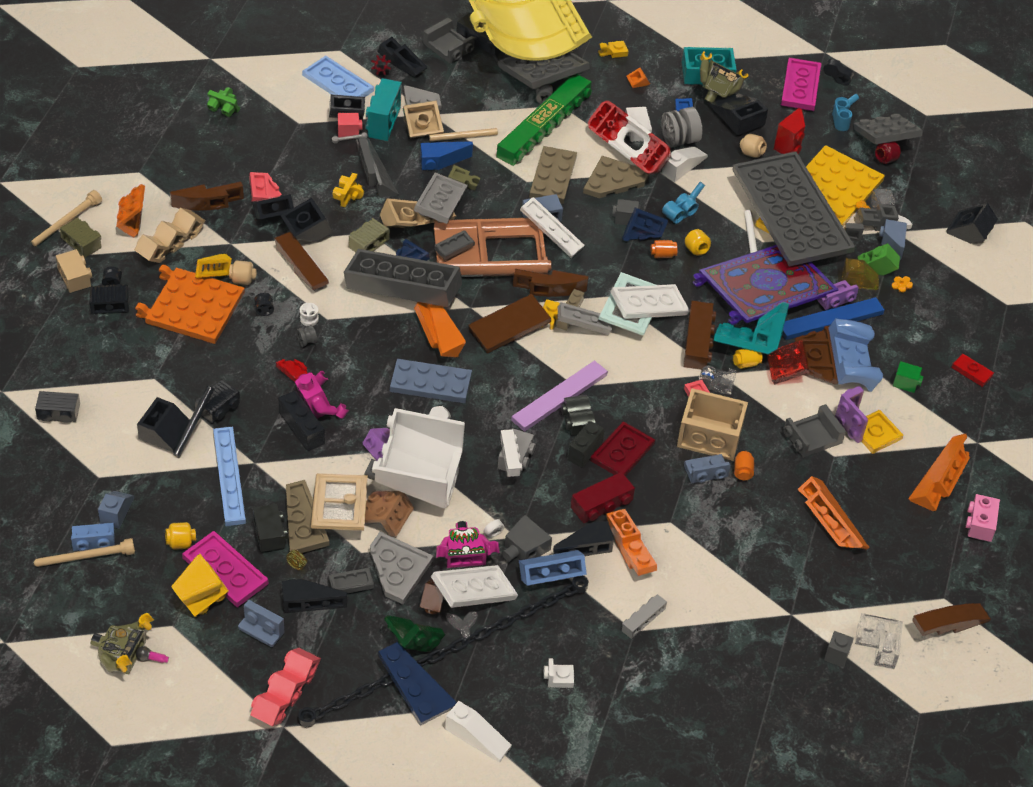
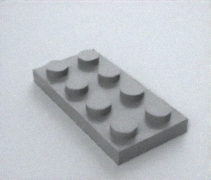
[414,173,467,224]

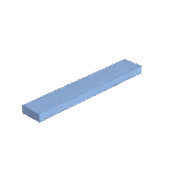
[213,427,246,526]

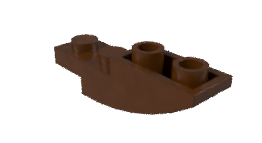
[170,181,244,211]
[513,269,589,297]

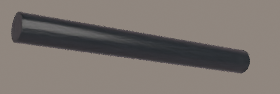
[173,386,214,457]

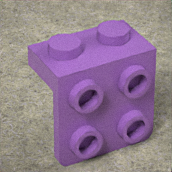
[835,386,868,443]

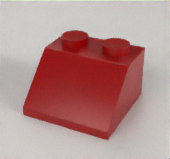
[774,108,805,154]

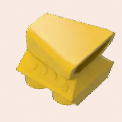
[171,554,229,617]

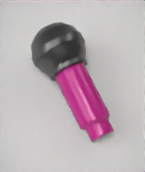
[136,646,169,663]

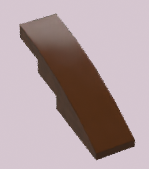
[912,603,991,636]

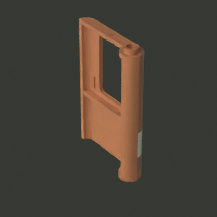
[434,218,551,277]

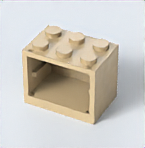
[677,388,748,461]

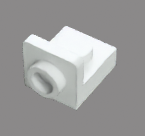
[544,658,574,688]

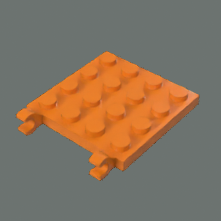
[135,265,245,344]

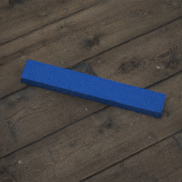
[782,297,884,340]

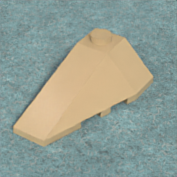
[380,199,456,228]

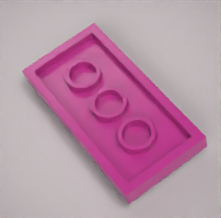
[781,58,821,111]
[182,531,269,607]

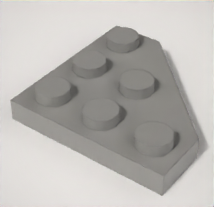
[370,531,433,604]

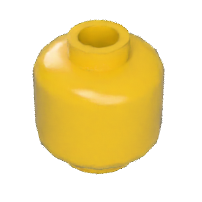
[685,229,711,256]
[165,522,196,549]

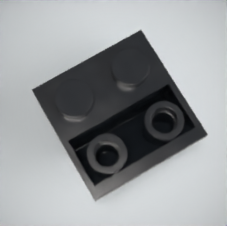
[137,397,190,452]

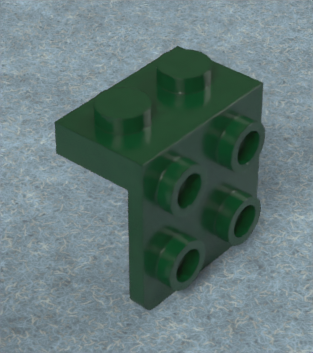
[384,615,446,652]

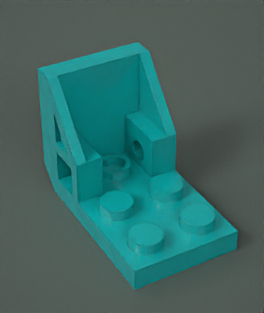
[714,302,789,354]

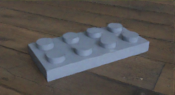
[390,359,472,403]

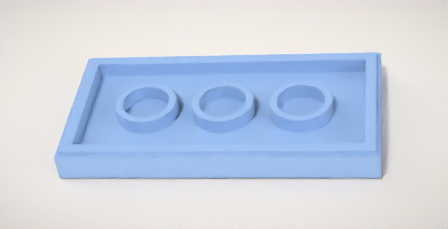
[302,56,374,97]

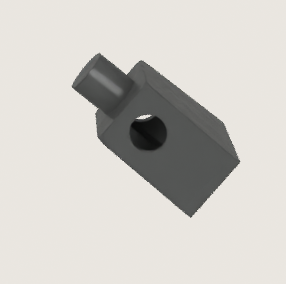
[502,515,552,562]

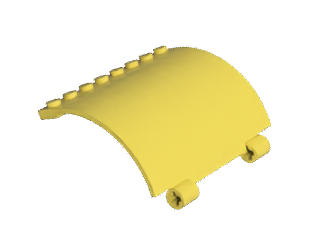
[469,0,592,61]

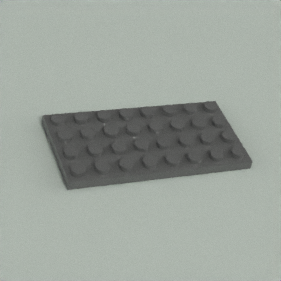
[732,152,855,266]

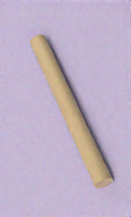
[429,128,498,142]

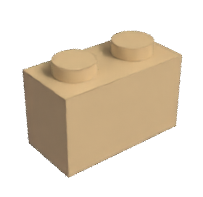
[56,249,93,293]

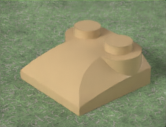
[403,101,444,138]

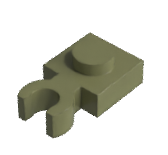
[448,165,480,190]

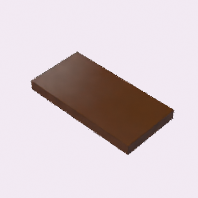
[468,294,551,353]

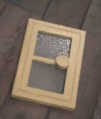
[311,473,368,531]

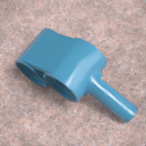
[832,94,859,131]
[662,182,705,224]

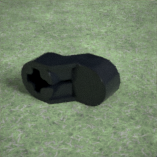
[823,59,854,85]

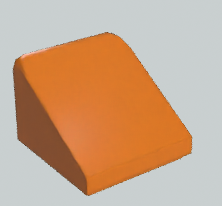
[626,68,650,88]

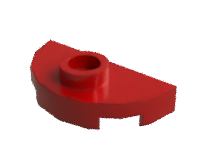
[276,359,308,382]

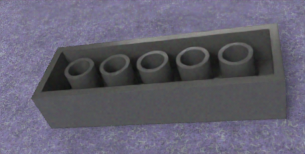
[344,249,462,307]

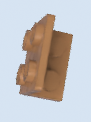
[365,491,414,537]

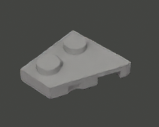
[404,85,441,110]

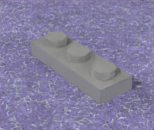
[557,302,612,335]

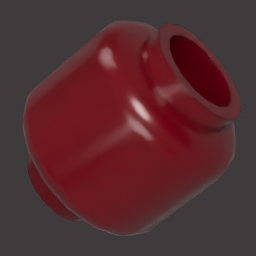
[875,141,901,164]

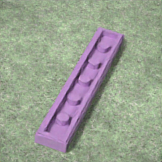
[511,360,608,432]

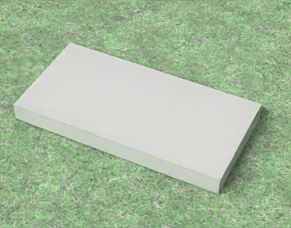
[611,284,690,319]
[431,565,518,608]

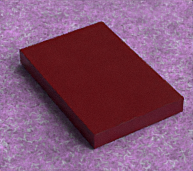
[590,421,655,476]

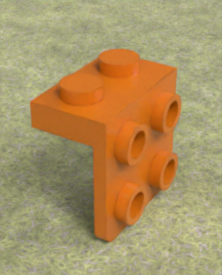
[116,184,145,238]

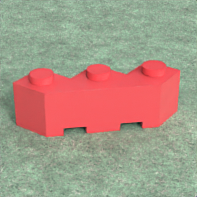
[250,648,321,726]

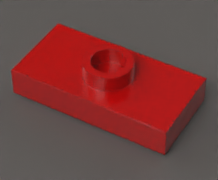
[952,354,994,387]

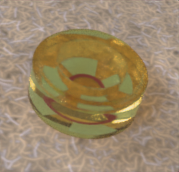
[286,550,307,570]

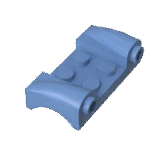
[829,318,883,392]

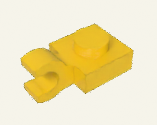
[598,41,629,58]

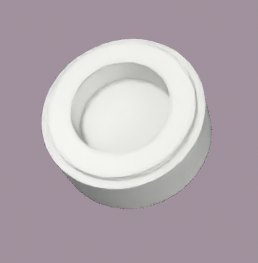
[484,519,504,538]

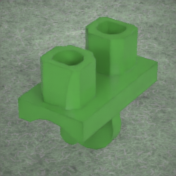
[207,87,240,117]

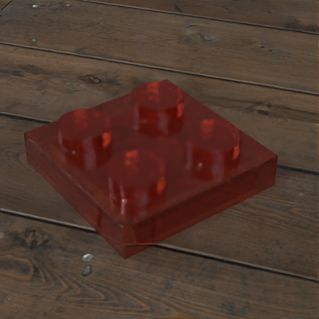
[767,340,810,385]

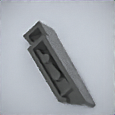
[356,137,399,198]

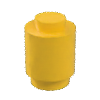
[733,349,762,369]

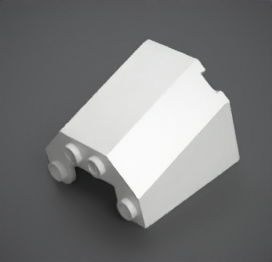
[372,408,465,508]

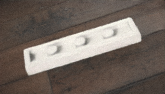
[520,197,585,258]

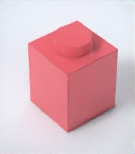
[338,113,362,138]

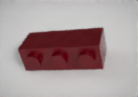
[571,472,635,524]

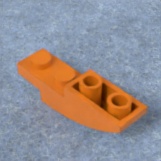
[606,509,657,576]

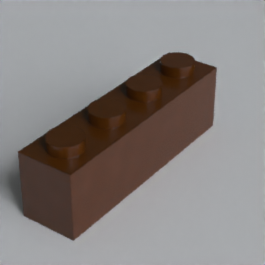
[683,301,716,370]

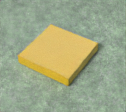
[861,410,904,454]

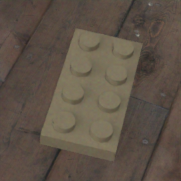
[529,146,577,204]

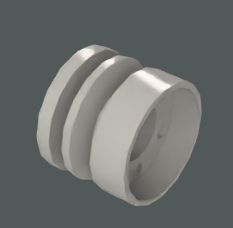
[661,107,702,147]

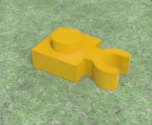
[542,299,560,330]

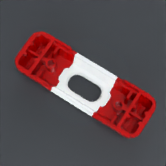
[588,101,671,174]

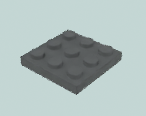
[854,114,922,144]

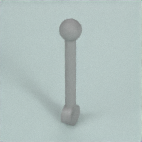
[332,132,368,143]

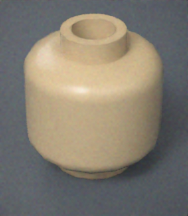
[740,134,767,158]
[229,260,257,285]

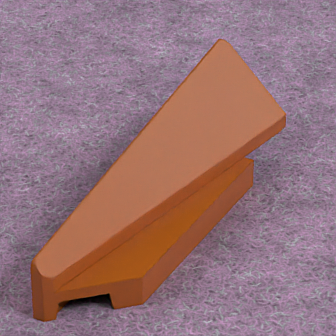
[414,302,466,357]
[908,434,970,511]
[798,476,869,550]

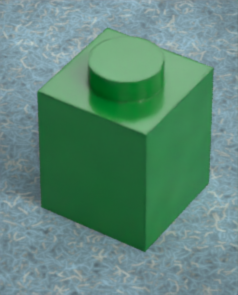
[893,361,924,393]

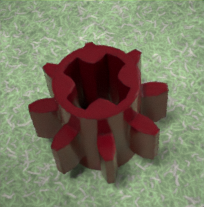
[371,55,391,75]

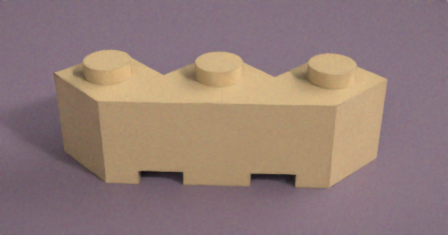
[134,207,206,263]

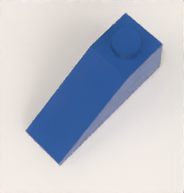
[420,141,473,170]

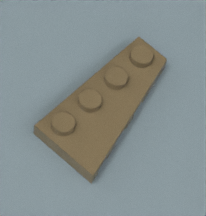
[286,480,329,556]

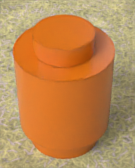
[650,240,677,258]
[734,451,754,481]

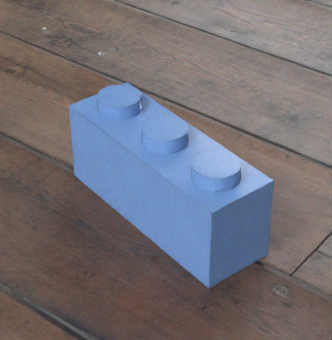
[519,550,587,585]

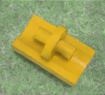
[333,173,364,207]

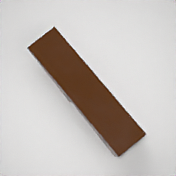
[275,231,329,290]

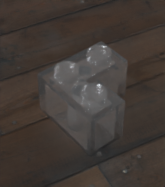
[855,613,903,669]

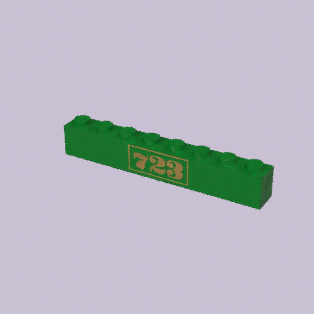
[496,74,592,166]

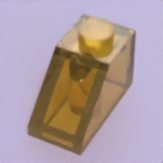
[842,258,879,290]

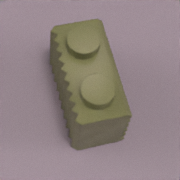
[60,217,102,258]
[349,218,390,253]

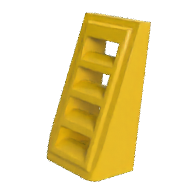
[195,254,232,278]

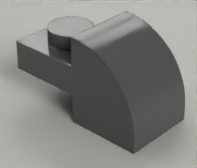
[857,204,899,231]

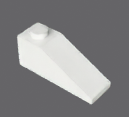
[662,147,708,182]
[445,701,512,763]

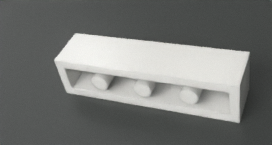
[500,430,522,477]

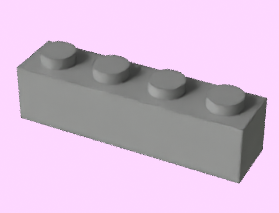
[622,594,667,639]

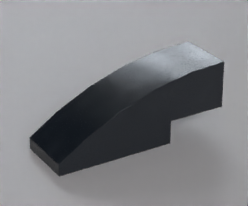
[377,37,427,77]

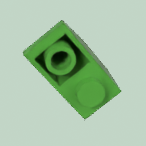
[856,243,900,276]

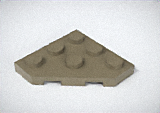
[583,156,650,198]

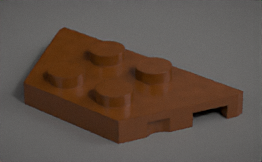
[794,326,838,385]

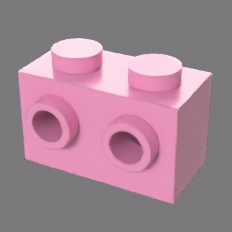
[966,494,1000,542]

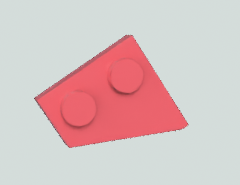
[249,172,282,201]

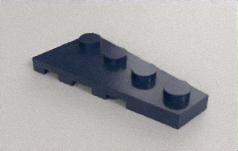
[378,642,457,726]

